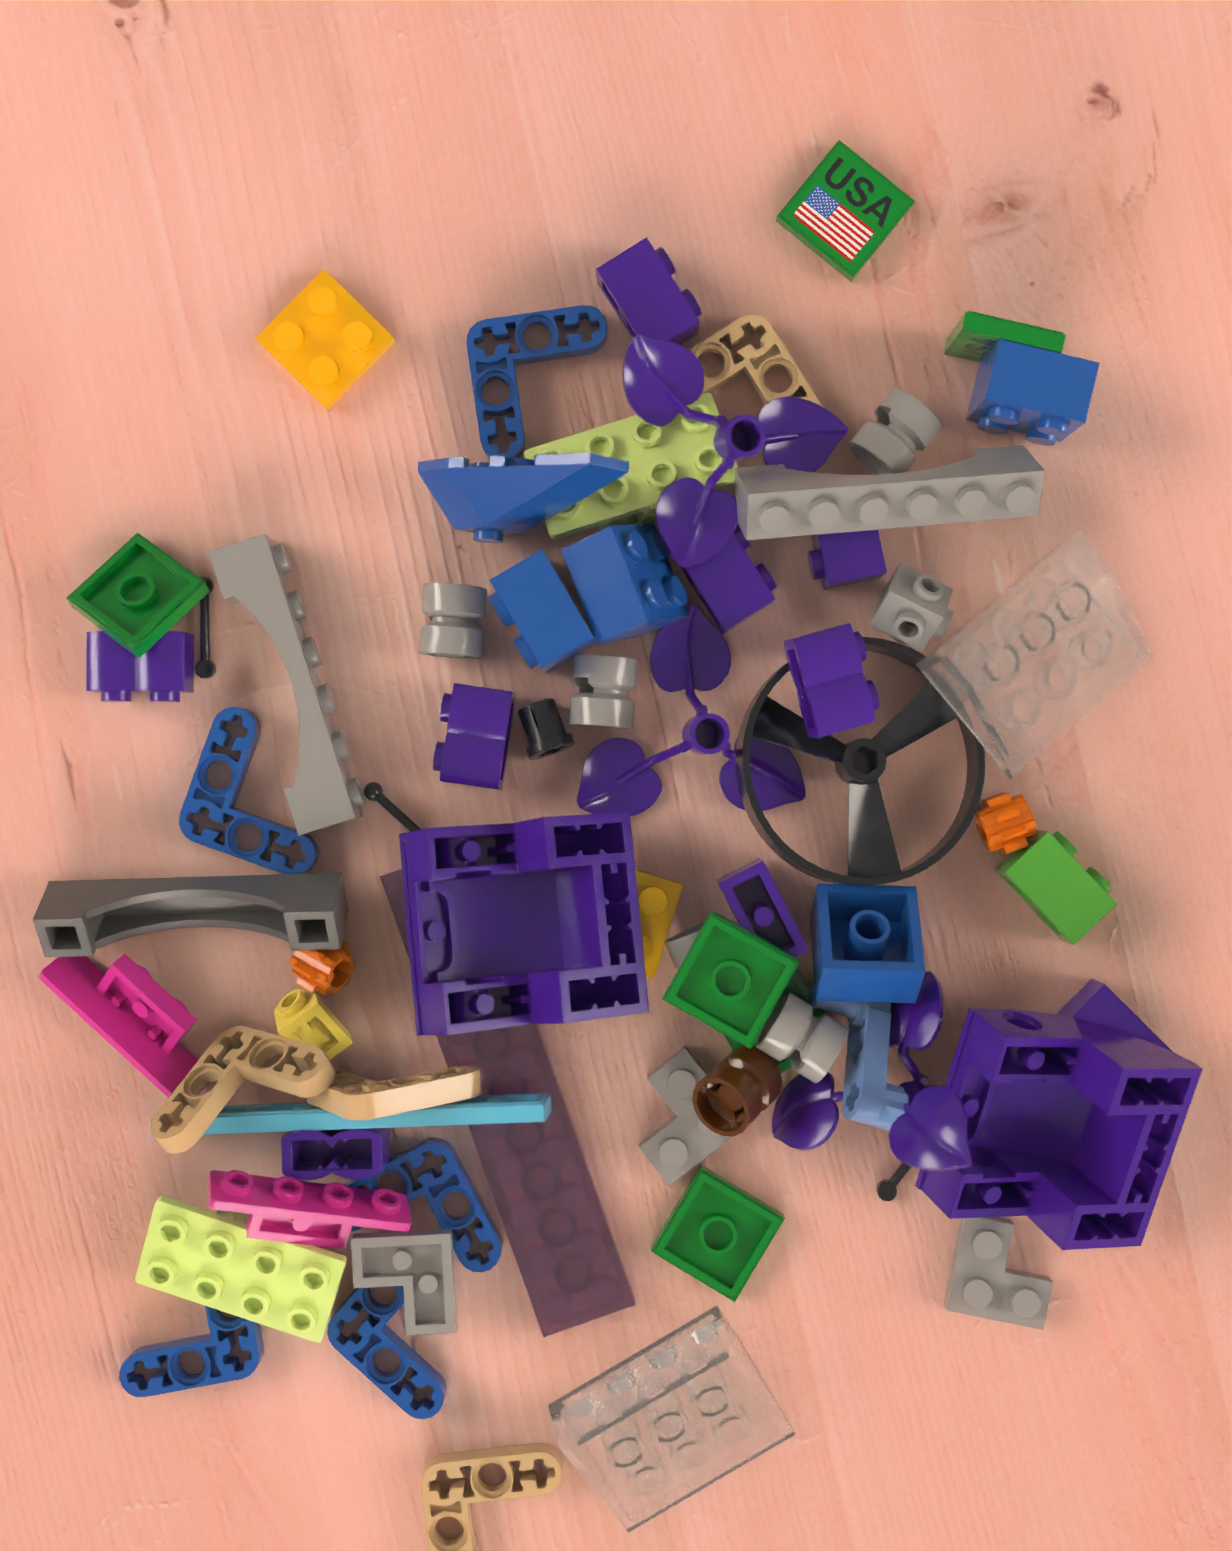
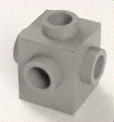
[869,563,953,652]

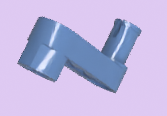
[808,981,908,1131]

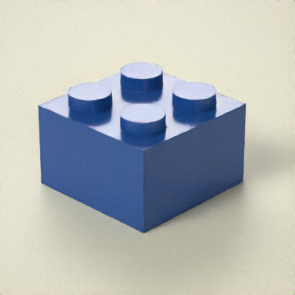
[966,339,1100,446]
[561,524,690,644]
[488,549,596,674]
[810,884,926,1003]

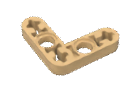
[689,314,823,407]
[150,1026,335,1154]
[306,1066,482,1120]
[421,1443,563,1551]

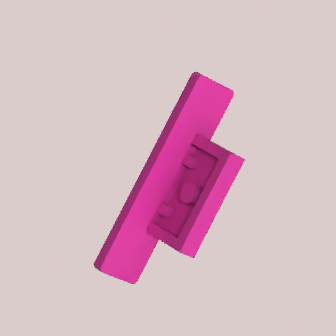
[39,954,208,1098]
[207,1170,412,1249]

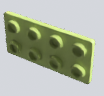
[524,392,738,540]
[135,1196,347,1343]

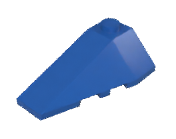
[418,453,629,543]

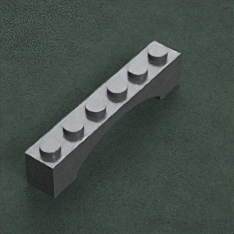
[33,873,348,957]

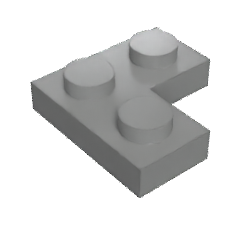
[639,1046,731,1186]
[944,1217,1053,1330]
[351,1228,458,1336]

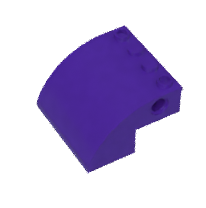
[399,812,649,1036]
[915,1008,1203,1250]

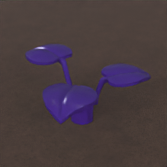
[623,335,848,568]
[576,604,806,816]
[772,971,972,1171]

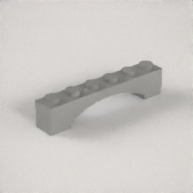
[734,445,1045,541]
[209,534,366,836]

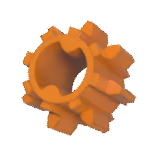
[974,792,1037,855]
[290,939,356,996]

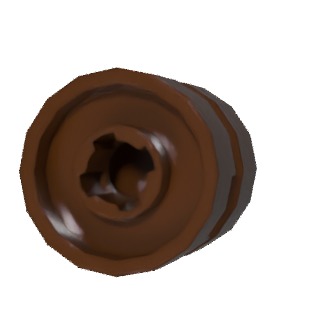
[692,1046,782,1137]

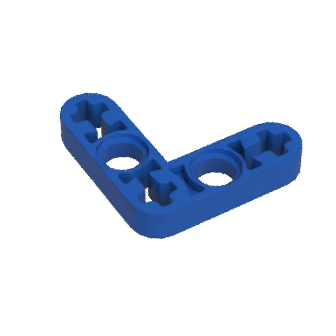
[466,305,607,459]
[179,707,319,874]
[344,1137,503,1273]
[327,1286,446,1419]
[119,1306,264,1397]

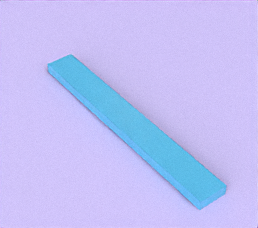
[151,1093,552,1137]

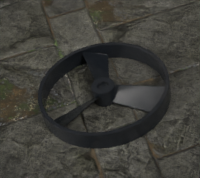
[735,637,985,886]

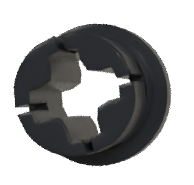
[518,698,575,760]

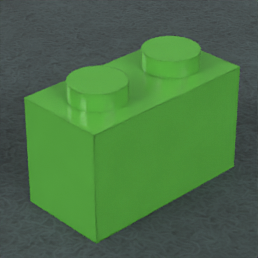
[995,830,1117,945]

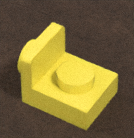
[274,988,353,1060]

